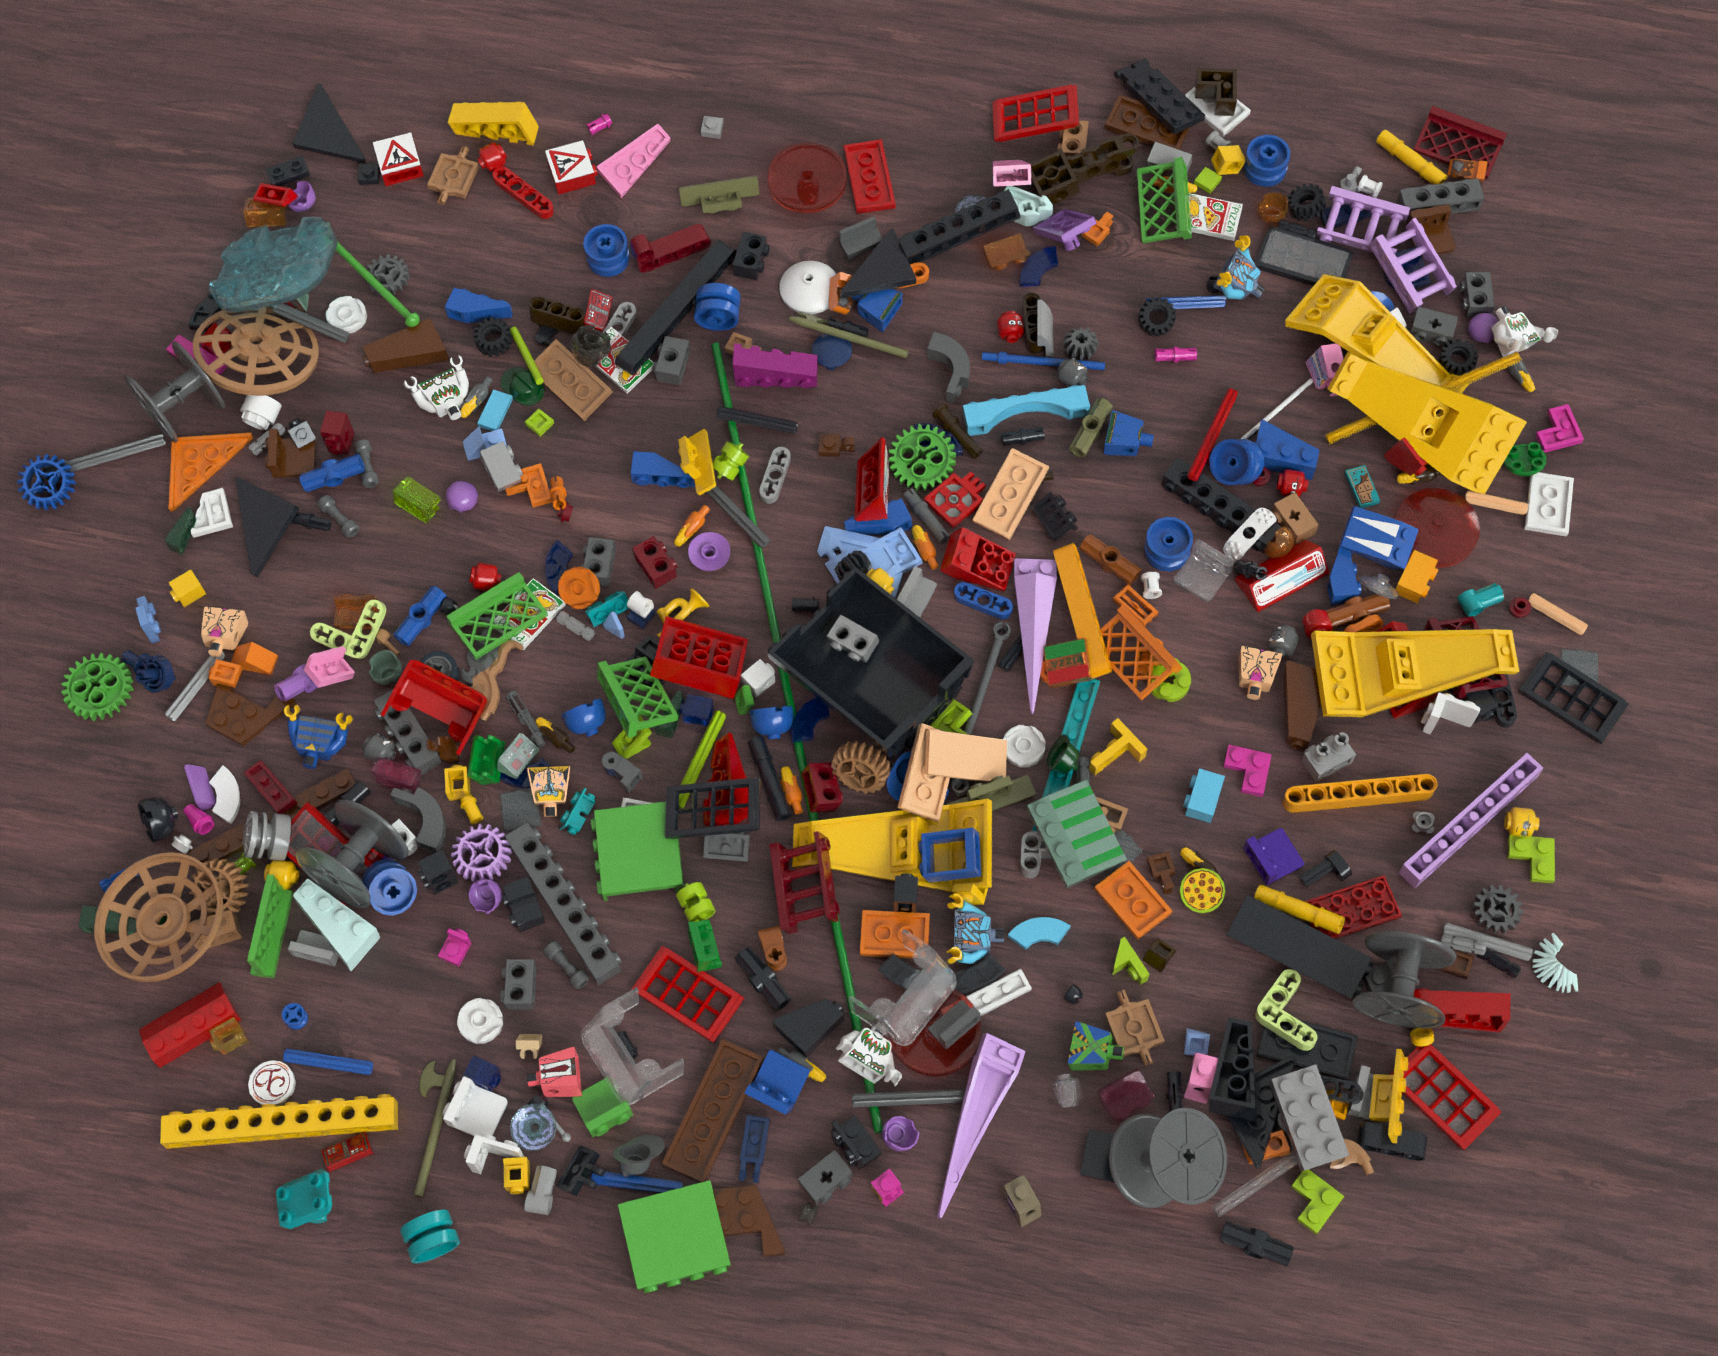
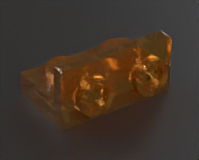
[243,198,287,227]
[334,594,380,628]

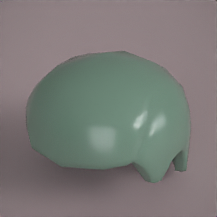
[369,650,402,685]

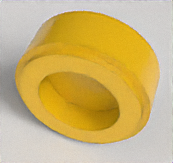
[1410,1028,1434,1046]

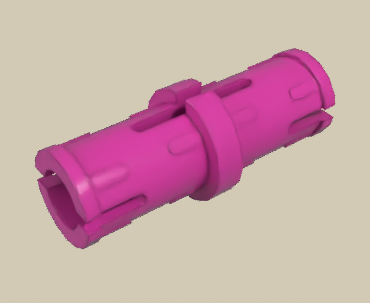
[1154,346,1197,363]

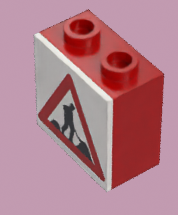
[373,133,424,186]
[545,140,598,195]

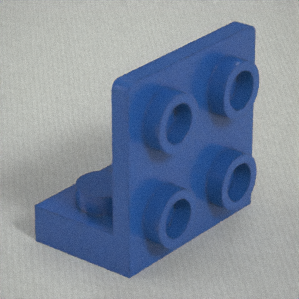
[745,1050,810,1115]

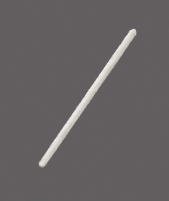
[1241,378,1313,439]

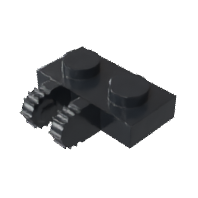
[556,1146,605,1196]

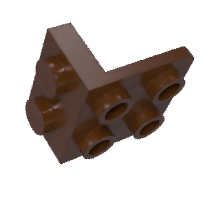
[1406,204,1456,258]
[265,429,316,478]

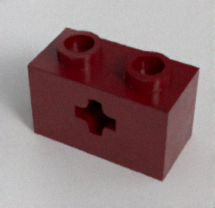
[320,410,355,455]

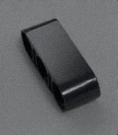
[1357,1122,1428,1161]

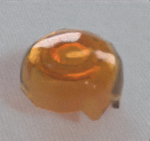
[1257,192,1288,223]
[1264,526,1294,558]

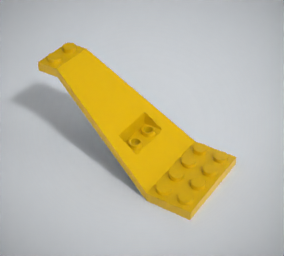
[1285,274,1468,394]

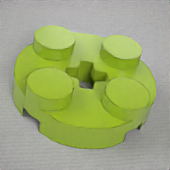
[1147,658,1191,702]

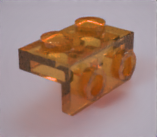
[982,233,1031,271]

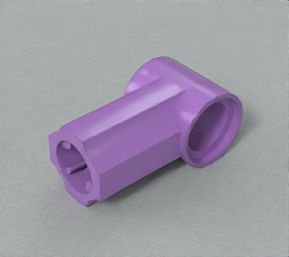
[274,664,317,702]

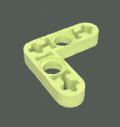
[310,600,386,659]
[1255,969,1317,1051]

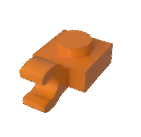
[1081,212,1114,247]

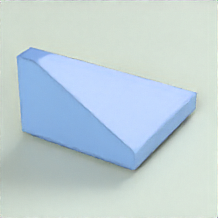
[603,611,625,639]
[1184,1028,1210,1056]

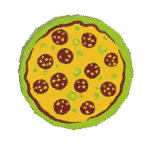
[1180,868,1226,913]

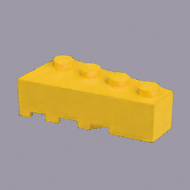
[448,102,539,146]

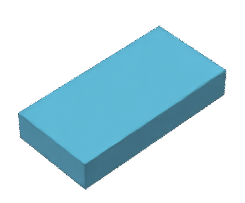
[477,389,513,431]

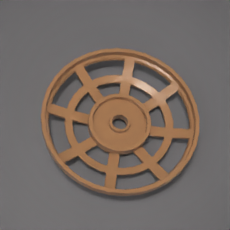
[193,305,319,396]
[94,852,223,982]

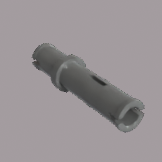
[903,488,950,544]

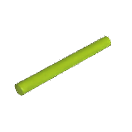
[510,327,544,385]

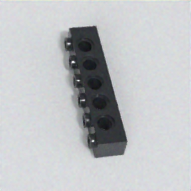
[898,189,1021,264]
[1161,458,1282,554]

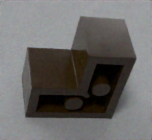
[1195,68,1237,116]

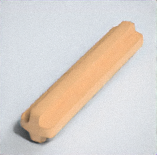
[1464,491,1528,515]
[1528,593,1588,635]

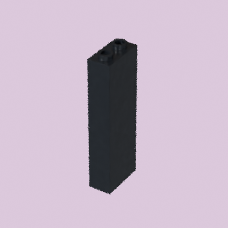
[1227,895,1374,999]

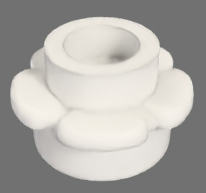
[171,834,193,854]

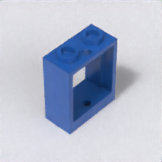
[919,827,981,883]

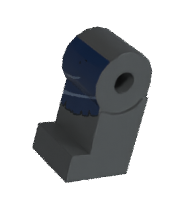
[602,752,643,793]

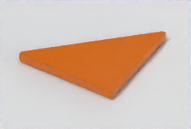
[168,432,253,511]

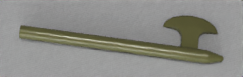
[789,312,909,358]
[414,1059,456,1197]

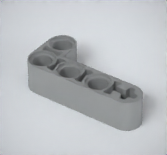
[1020,831,1051,879]

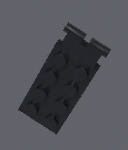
[1114,58,1205,134]

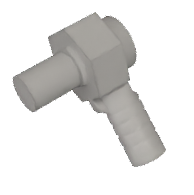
[1339,166,1362,192]

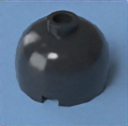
[138,797,178,843]

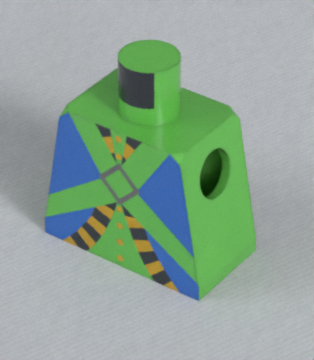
[1068,1021,1124,1070]

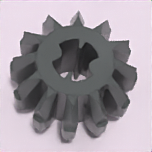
[1063,325,1098,360]

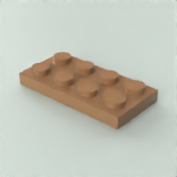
[528,339,613,421]

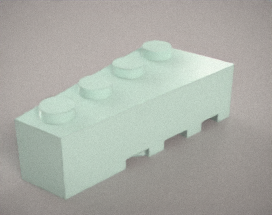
[293,878,380,971]

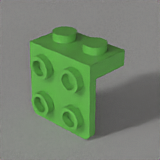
[572,1076,633,1138]

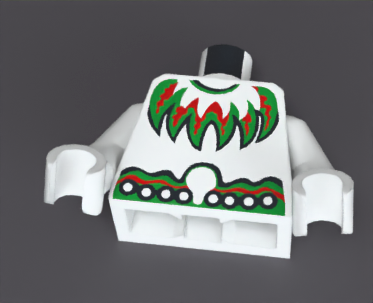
[1492,306,1558,357]
[403,355,469,420]
[836,1024,902,1086]

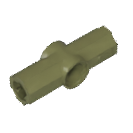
[1069,398,1113,458]

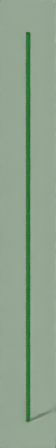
[711,342,883,1134]

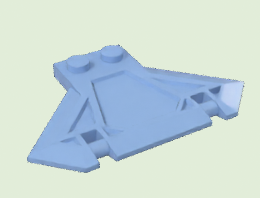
[817,526,922,598]

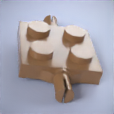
[427,146,479,205]
[1105,990,1165,1066]

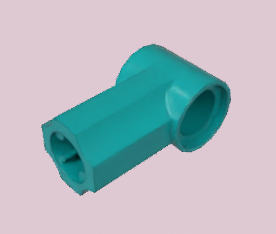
[1457,583,1504,617]

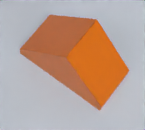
[231,642,278,675]

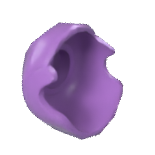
[287,181,316,212]
[1468,313,1498,344]
[445,481,478,513]
[468,879,502,914]
[882,1116,919,1152]

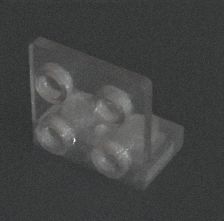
[1173,539,1234,603]

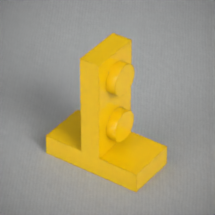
[1089,718,1147,776]

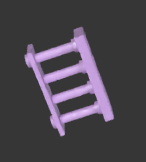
[1316,186,1410,254]
[1369,218,1457,314]

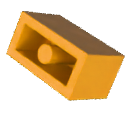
[1394,550,1439,604]

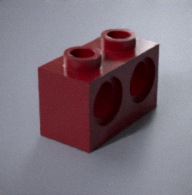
[632,536,678,589]
[801,762,843,813]

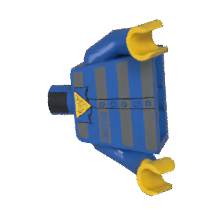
[284,705,353,769]

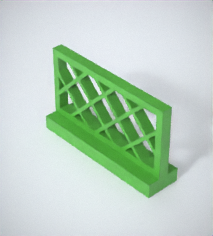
[1137,157,1192,244]
[447,572,548,660]
[597,657,678,738]
[247,874,294,978]

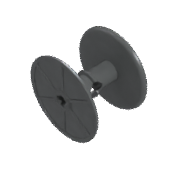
[124,341,225,444]
[296,800,409,908]
[1353,931,1457,1028]
[1109,1108,1227,1209]

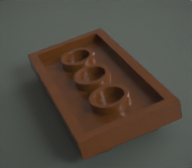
[1104,94,1190,150]

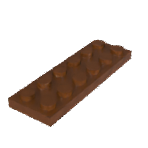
[662,1039,764,1183]

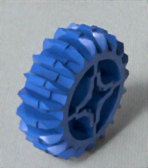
[17,454,76,511]

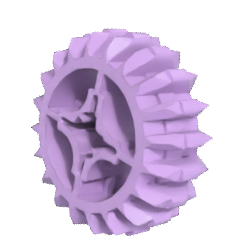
[451,824,512,883]

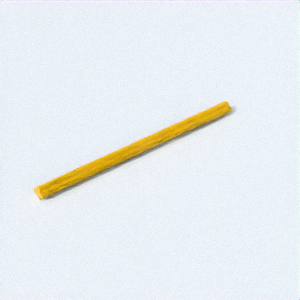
[1325,352,1522,445]

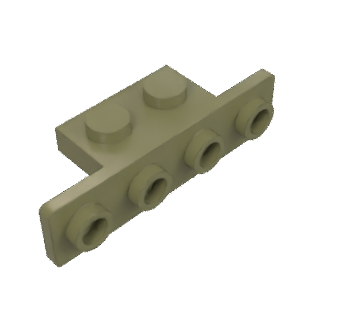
[679,176,760,214]
[947,775,1036,811]

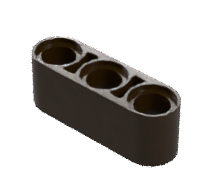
[1022,293,1044,354]
[529,296,585,335]

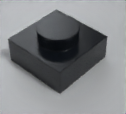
[358,163,380,185]

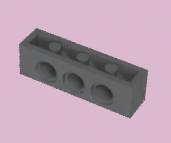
[1397,179,1484,221]
[374,690,442,776]

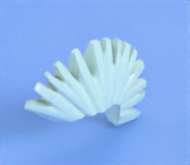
[1533,933,1578,993]

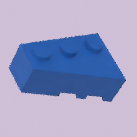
[1256,419,1320,480]

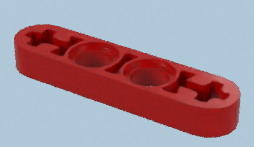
[492,166,554,219]

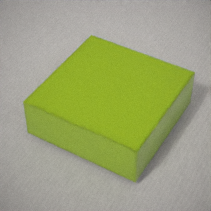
[1194,167,1222,194]
[525,408,554,437]

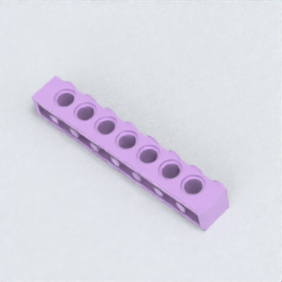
[1399,753,1543,889]

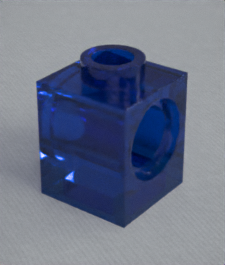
[680,694,714,727]
[463,1055,502,1092]

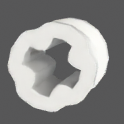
[1357,175,1383,198]
[1141,572,1162,599]

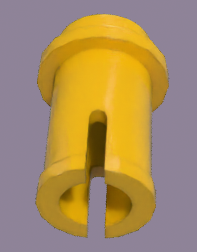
[460,795,484,825]

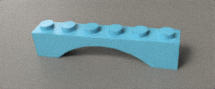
[963,385,1090,436]

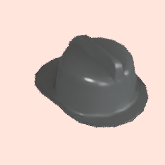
[613,1135,665,1177]

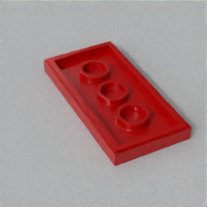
[843,139,896,214]

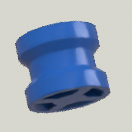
[282,1003,308,1030]

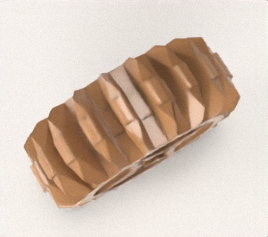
[831,740,891,794]
[189,859,249,916]

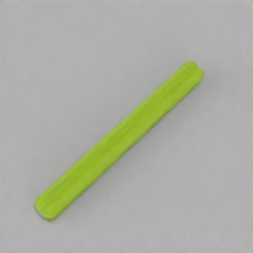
[679,710,726,808]

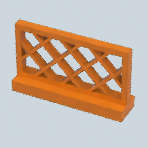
[1101,605,1183,701]

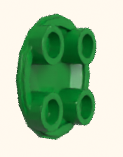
[1504,442,1547,476]

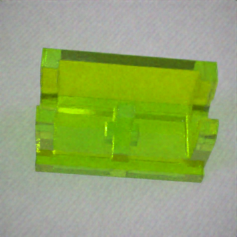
[393,476,441,524]

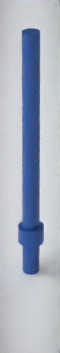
[982,351,1105,371]

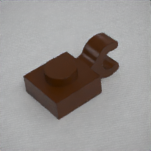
[819,434,855,456]
[427,736,459,764]
[1147,851,1176,894]

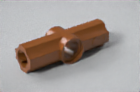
[1079,534,1142,585]
[1326,591,1391,629]

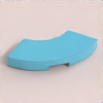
[1008,917,1071,950]

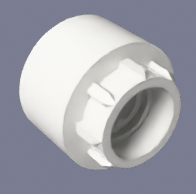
[240,395,282,430]

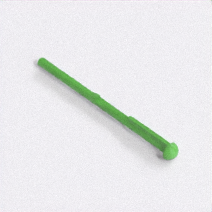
[317,227,420,327]

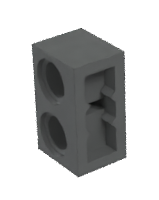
[1459,272,1495,318]
[580,537,616,587]
[501,959,537,1010]

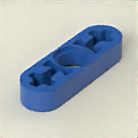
[954,582,1013,620]

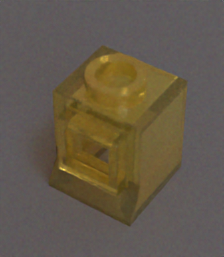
[209,1017,249,1055]

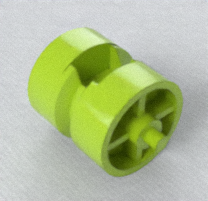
[712,441,749,480]
[676,882,716,922]

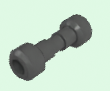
[354,439,379,488]
[317,495,359,538]
[543,941,589,989]

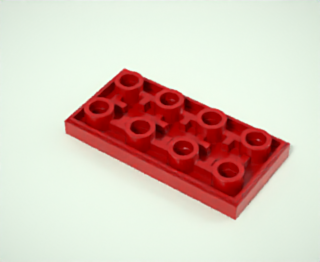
[1305,875,1402,939]

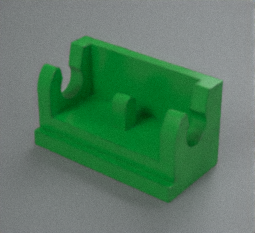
[467,735,505,785]
[687,920,722,972]

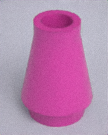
[183,804,214,835]

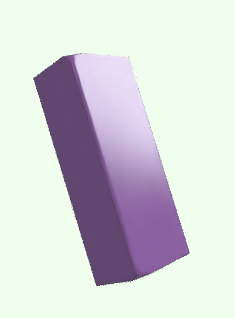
[184,764,216,811]

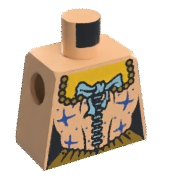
[528,766,570,817]

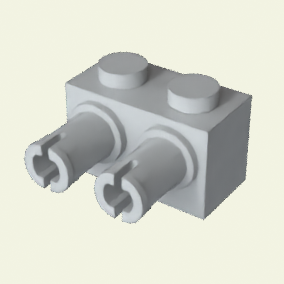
[1301,732,1356,782]

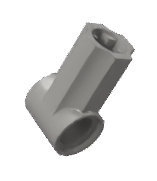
[524,1166,557,1216]

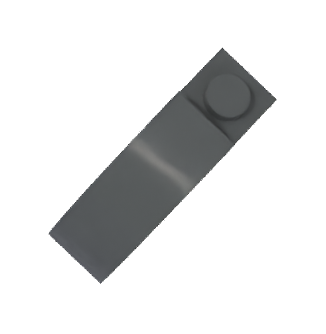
[927,332,970,404]
[390,787,447,854]

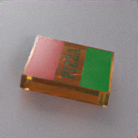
[1043,638,1092,689]

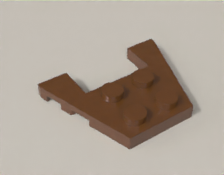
[205,672,296,746]
[713,1185,785,1257]

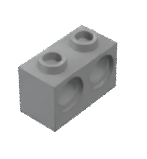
[827,615,880,663]

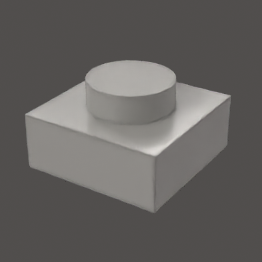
[701,116,724,139]

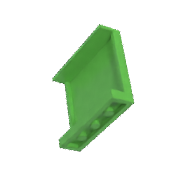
[591,802,684,901]
[618,1180,731,1294]

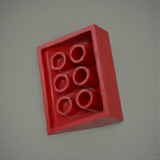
[650,616,748,699]

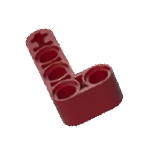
[630,224,711,273]

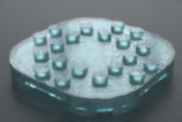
[209,217,337,312]

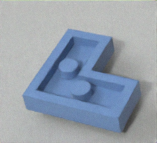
[136,596,161,644]

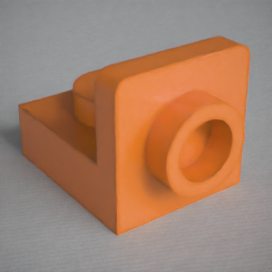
[208,659,243,688]

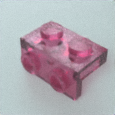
[372,758,421,793]
[1097,1068,1155,1119]

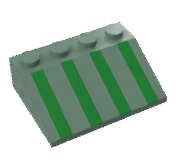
[1027,780,1127,889]

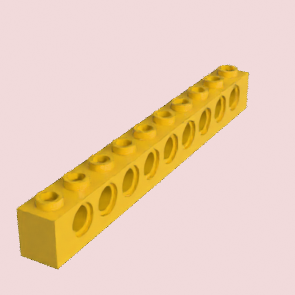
[160,1094,398,1149]

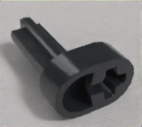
[1299,850,1352,888]

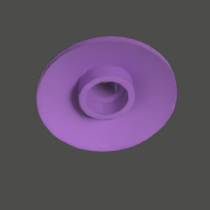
[688,532,731,571]

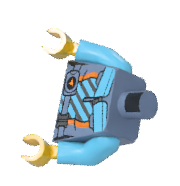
[1213,235,1265,300]
[946,894,1004,964]

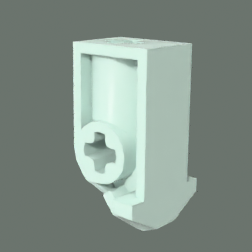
[997,186,1053,226]

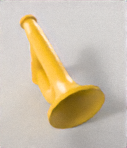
[657,588,709,638]

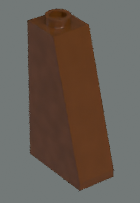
[362,318,449,373]
[1283,660,1321,750]

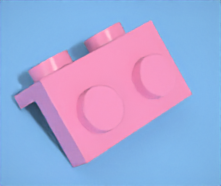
[304,646,355,688]

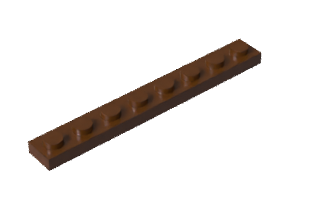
[188,768,355,870]

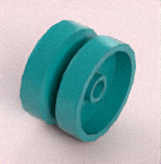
[400,1209,460,1264]

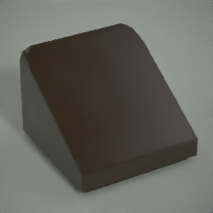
[1143,938,1177,972]

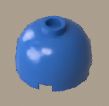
[561,698,606,737]
[749,706,794,740]

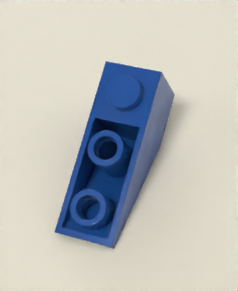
[445,288,513,323]
[631,451,695,488]
[844,498,912,536]
[1327,547,1361,605]

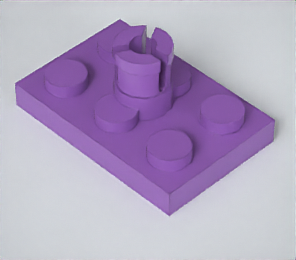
[1032,208,1097,251]

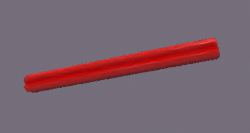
[1187,388,1238,481]

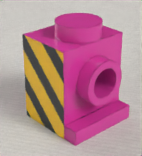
[871,1168,904,1207]

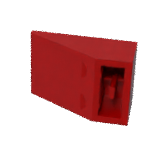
[940,527,1016,591]

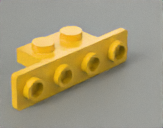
[678,429,716,496]
[1369,1049,1408,1143]

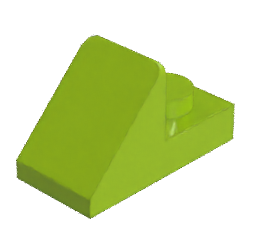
[612,716,652,759]
[1112,937,1150,985]

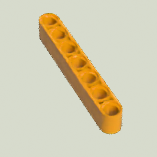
[1053,543,1112,680]
[1282,774,1437,813]

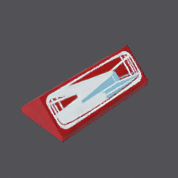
[854,437,889,522]
[1234,540,1329,613]

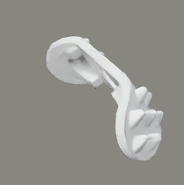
[1223,507,1276,562]

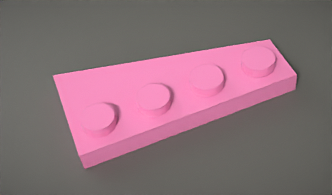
[596,124,670,198]

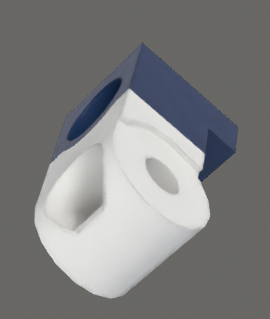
[627,591,655,630]

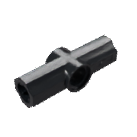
[734,946,791,1011]
[1219,1220,1294,1267]

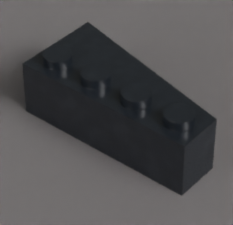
[1209,1018,1255,1121]

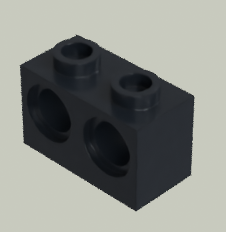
[733,232,770,280]
[417,850,459,895]

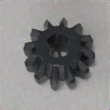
[834,550,872,580]

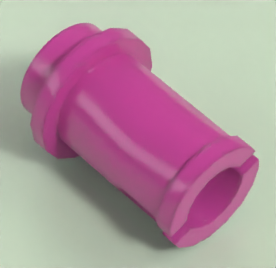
[586,114,613,135]

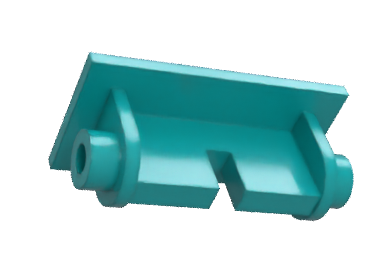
[585,591,629,627]
[559,788,595,835]

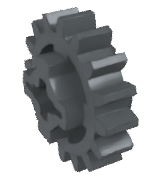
[366,254,410,295]
[1472,885,1524,934]

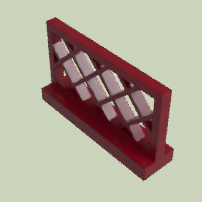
[1413,106,1507,179]
[1423,616,1508,699]

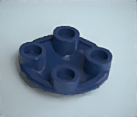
[812,334,852,370]

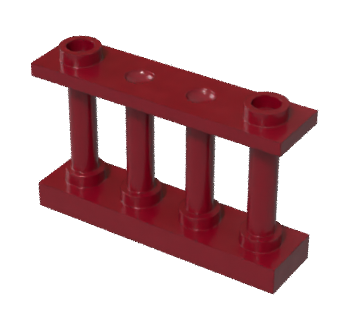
[769,831,840,934]

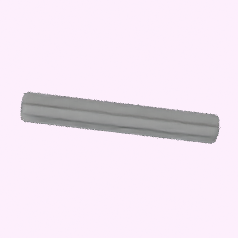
[165,652,225,721]
[1442,923,1533,961]

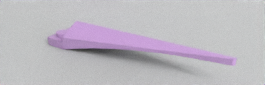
[1014,558,1057,714]
[937,1033,1026,1218]

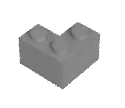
[480,441,523,492]

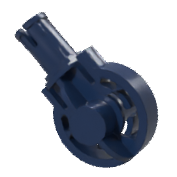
[121,650,176,693]

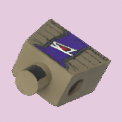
[999,1175,1042,1227]

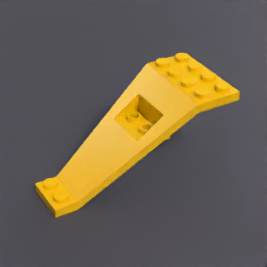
[1327,352,1527,494]
[1311,629,1519,717]
[792,799,992,893]

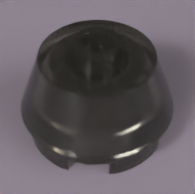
[570,325,611,367]

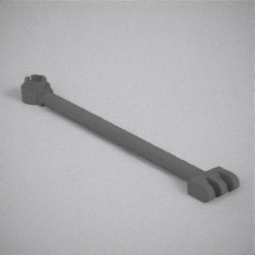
[964,622,1010,735]

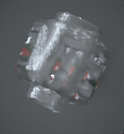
[1051,1073,1083,1108]

